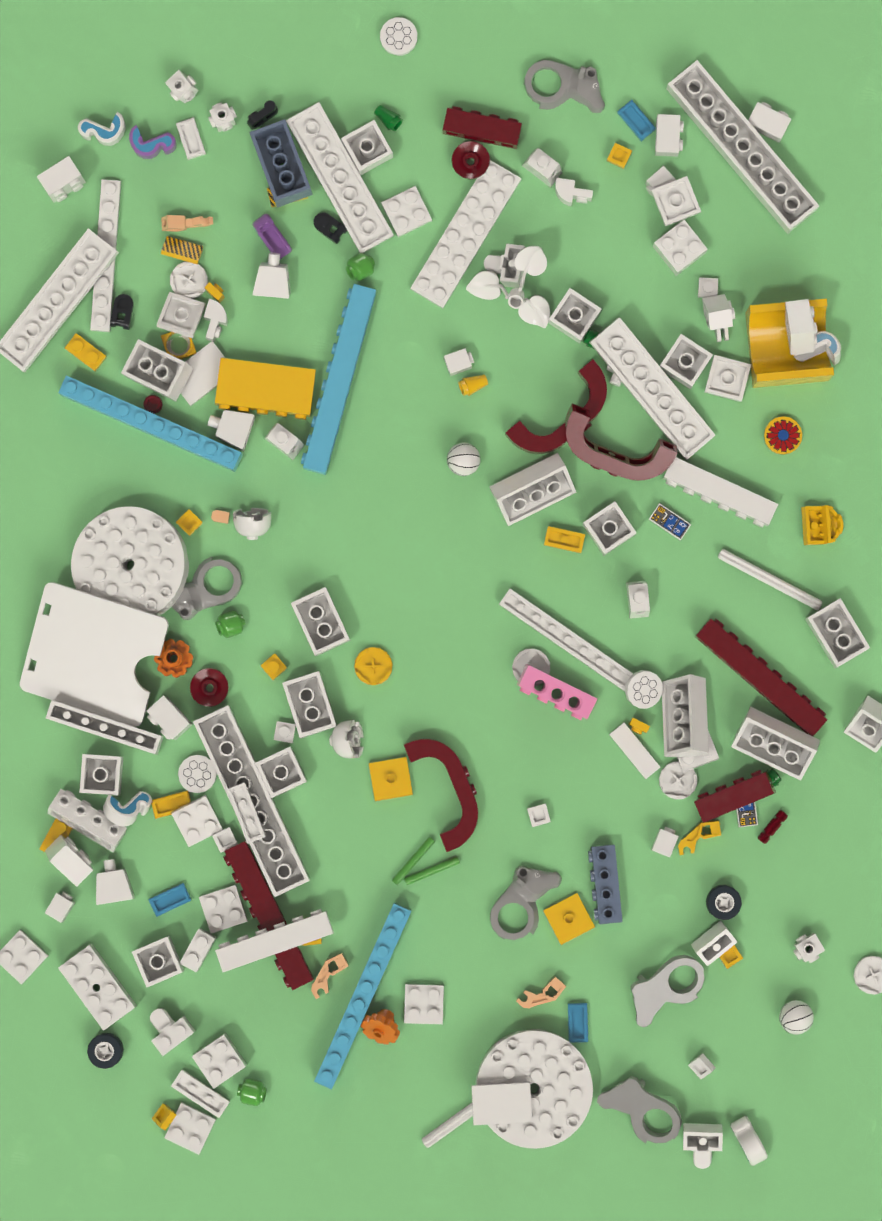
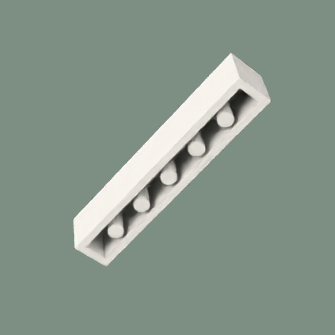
[663,457,778,528]
[46,700,164,755]
[215,909,334,972]

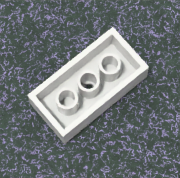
[731,706,820,781]
[58,944,137,1031]

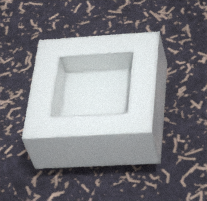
[698,278,718,298]
[274,721,296,743]
[527,803,551,827]
[212,827,238,853]
[688,1053,716,1079]

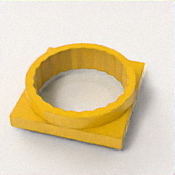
[161,332,197,359]

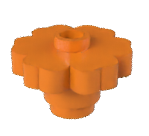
[154,639,194,678]
[361,1009,400,1045]

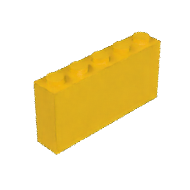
[215,358,316,420]

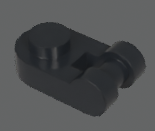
[247,100,278,130]
[314,213,347,244]
[110,294,134,330]

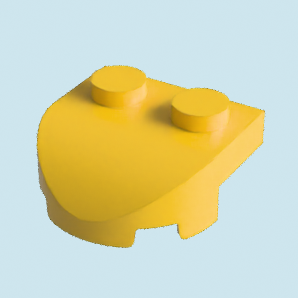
[801,505,843,545]

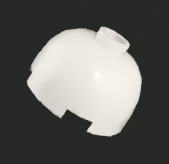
[233,508,271,540]
[329,720,364,758]

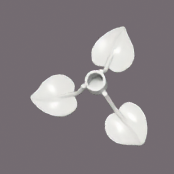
[466,246,550,328]

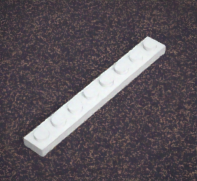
[90,179,121,332]
[499,589,633,692]

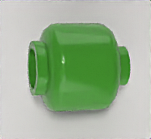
[346,253,375,281]
[215,610,245,638]
[237,1079,267,1106]

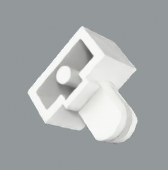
[484,244,525,289]
[702,294,735,342]
[150,1008,195,1056]
[683,1123,723,1169]

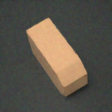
[211,510,230,524]

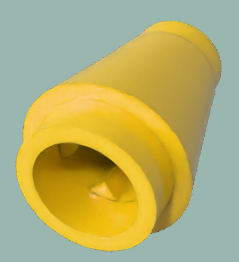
[458,374,488,396]

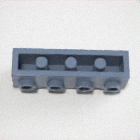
[588,845,623,924]

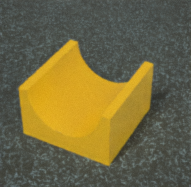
[745,299,834,388]

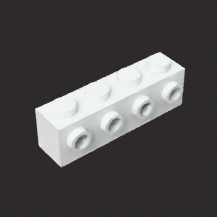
[47,789,127,852]

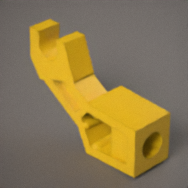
[678,820,721,855]

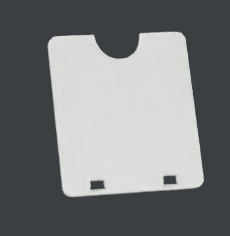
[20,582,169,727]

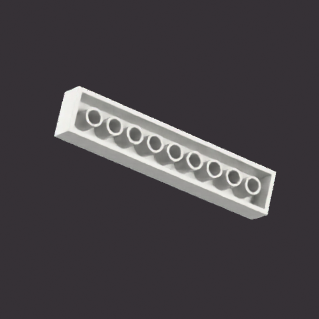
[666,60,819,234]
[193,705,310,897]

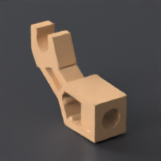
[161,215,213,232]
[311,953,349,999]
[516,976,566,1009]

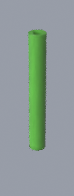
[392,837,435,885]
[404,856,460,885]

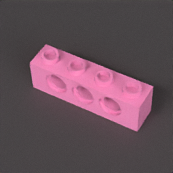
[517,664,597,720]

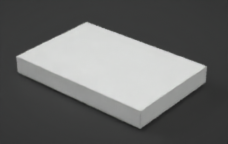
[181,341,225,406]
[471,1082,532,1125]

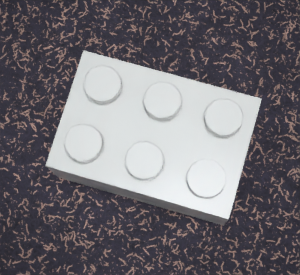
[121,339,193,402]
[291,587,351,656]
[805,598,870,668]
[282,671,337,738]

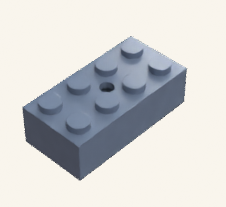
[249,119,313,208]

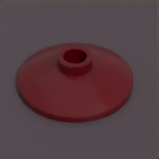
[452,141,490,179]
[190,668,229,707]

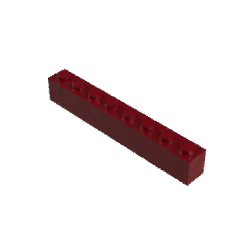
[695,619,828,736]
[223,841,314,991]

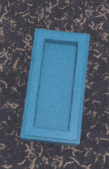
[617,100,656,142]
[148,883,192,917]
[568,1003,588,1043]

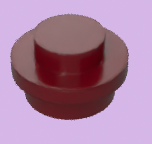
[143,395,163,414]

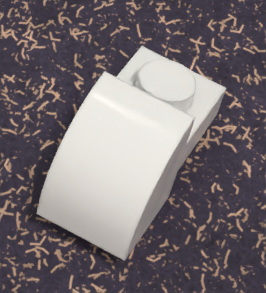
[555,178,593,206]
[204,299,228,342]

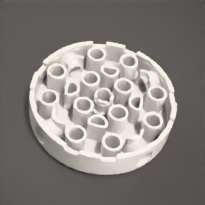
[71,506,189,616]
[475,1029,593,1149]

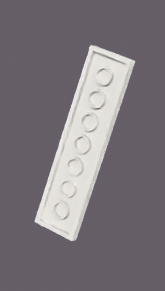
[286,102,394,253]
[410,160,521,309]
[0,228,119,372]
[589,317,715,460]

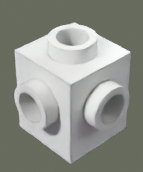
[165,70,199,103]
[208,103,237,132]
[793,933,825,963]

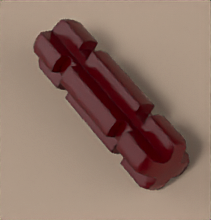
[758,810,788,844]

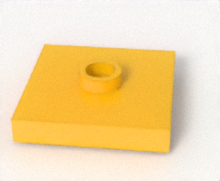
[369,757,413,801]
[543,893,595,945]

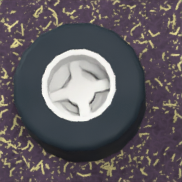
[706,885,742,920]
[87,1033,124,1069]

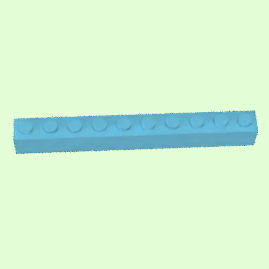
[301,284,376,475]
[58,376,243,472]
[314,903,412,1089]

